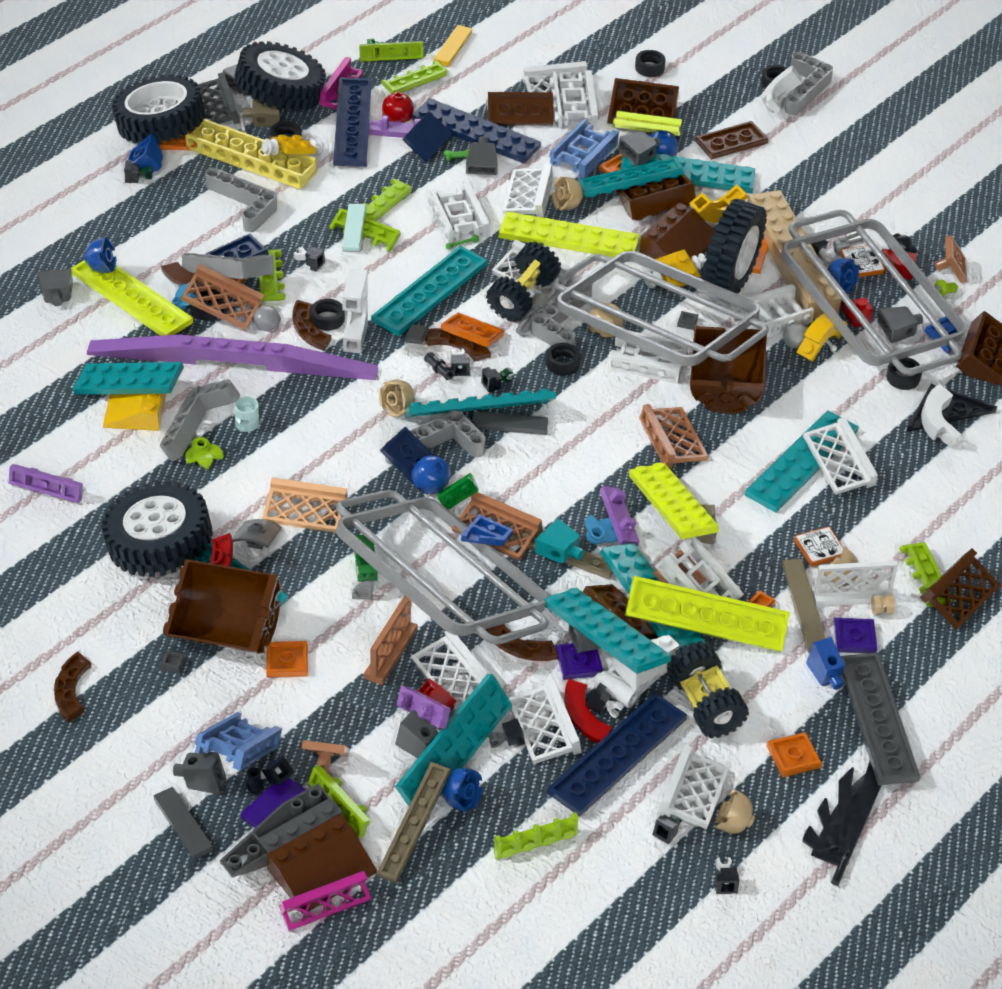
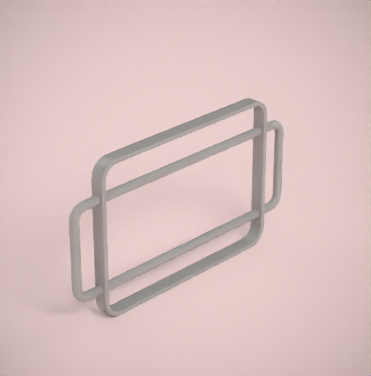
[781,209,966,375]
[553,251,769,366]
[336,490,549,644]

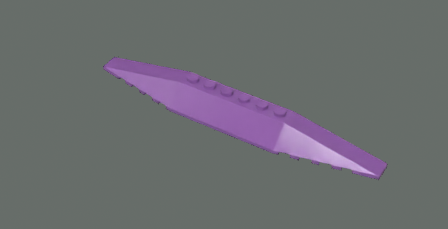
[87,335,378,380]

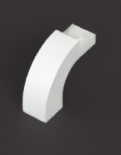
[761,65,802,114]
[921,384,961,448]

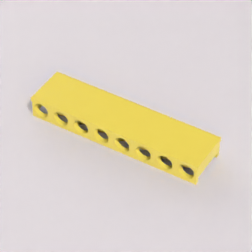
[185,118,317,189]

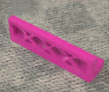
[320,57,363,109]
[279,871,371,931]

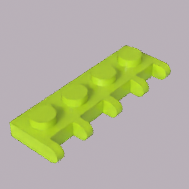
[381,60,447,94]
[363,179,412,221]
[329,208,401,252]
[259,249,286,301]
[899,542,953,607]
[494,812,578,860]

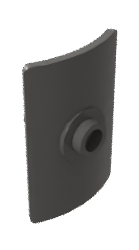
[232,519,282,550]

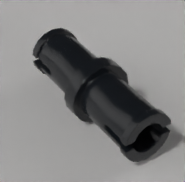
[424,352,455,380]

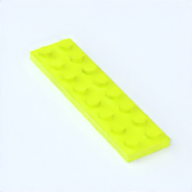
[499,211,640,257]
[71,260,193,336]
[629,463,719,540]
[625,576,790,652]

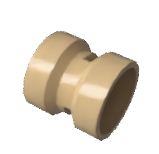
[871,594,895,615]

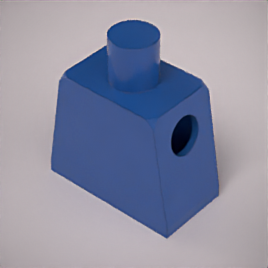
[806,637,845,690]

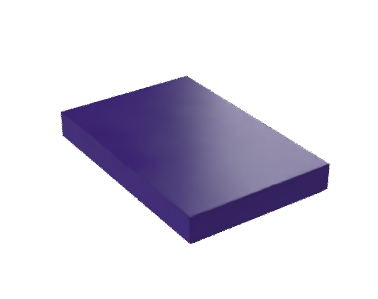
[240,777,307,828]

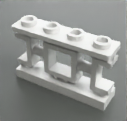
[549,70,598,128]
[428,182,489,243]
[607,330,688,384]
[655,537,744,600]

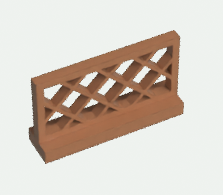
[180,264,264,331]
[639,404,709,468]
[452,492,543,561]
[364,595,418,685]

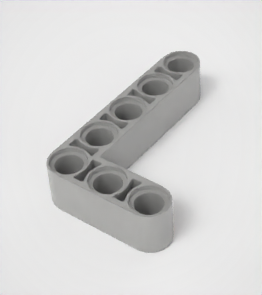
[785,52,833,115]
[205,168,277,232]
[181,253,274,279]
[531,279,593,346]
[160,379,240,461]
[385,411,485,465]

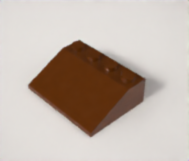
[607,78,679,124]
[616,174,696,221]
[639,202,715,259]
[956,311,1002,386]
[266,814,377,912]

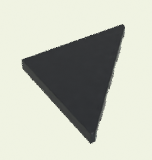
[906,384,998,432]

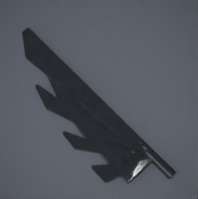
[802,760,882,886]

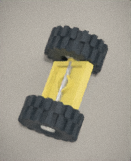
[486,241,561,322]
[667,641,749,738]

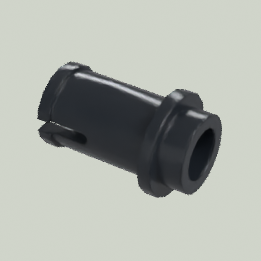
[246,767,263,794]

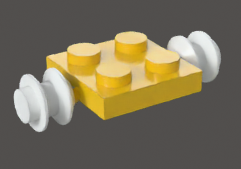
[262,135,324,156]
[645,249,706,288]

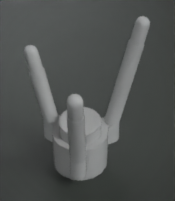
[833,231,866,254]

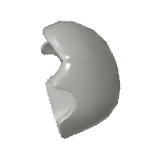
[253,305,281,331]
[783,324,808,348]

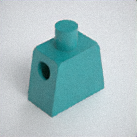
[535,518,584,563]

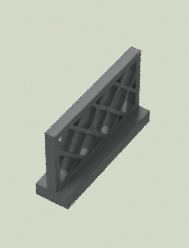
[198,72,241,124]

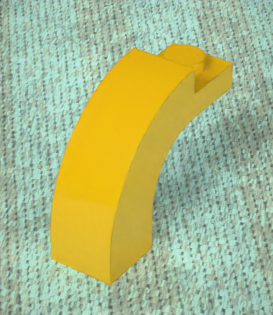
[689,185,749,223]
[796,313,848,362]

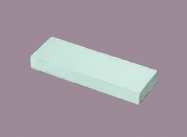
[342,204,367,251]

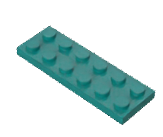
[579,157,684,198]
[72,362,184,395]

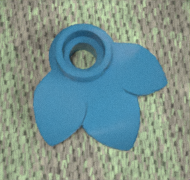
[172,282,198,310]
[585,515,618,544]

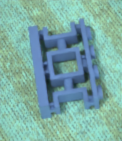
[549,119,619,179]
[195,712,282,771]

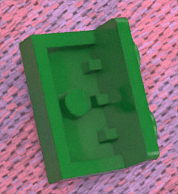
[437,473,479,510]

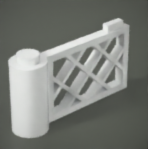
[593,665,661,709]

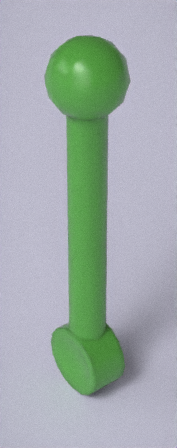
[446,235,479,250]

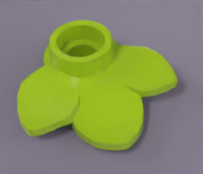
[185,437,224,470]

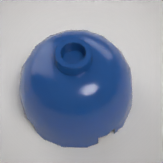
[649,130,678,156]
[84,238,117,273]
[827,258,859,293]
[411,455,451,495]
[442,768,483,812]

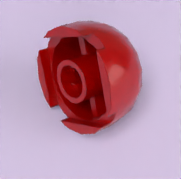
[382,92,414,123]

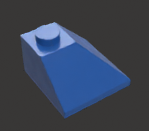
[123,134,164,173]

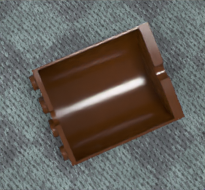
[690,326,767,414]
[163,559,281,654]

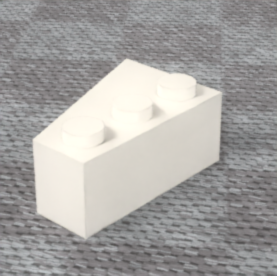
[615,635,680,692]

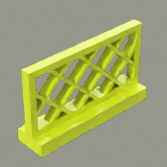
[613,111,682,136]

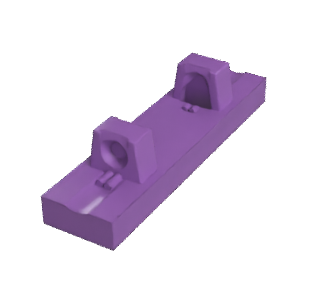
[369,116,421,138]
[8,464,83,503]
[600,486,640,547]
[396,686,451,729]

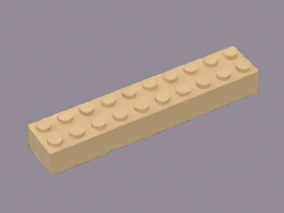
[748,190,841,319]

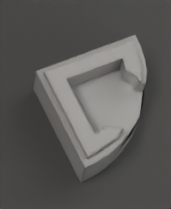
[352,580,372,599]

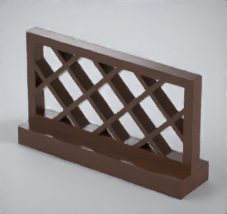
[920,548,1001,630]

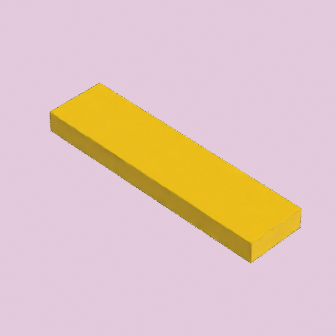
[434,25,472,67]

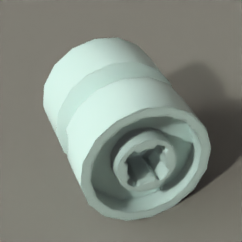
[234,396,259,432]

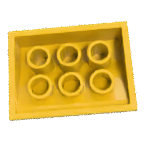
[103,394,166,431]

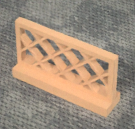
[262,478,348,533]

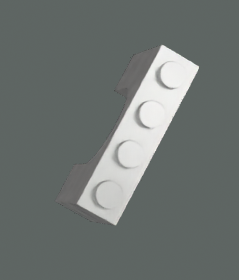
[342,268,368,353]

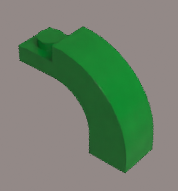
[354,535,378,582]

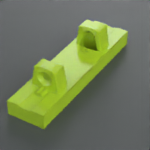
[359,41,423,62]
[308,765,371,838]

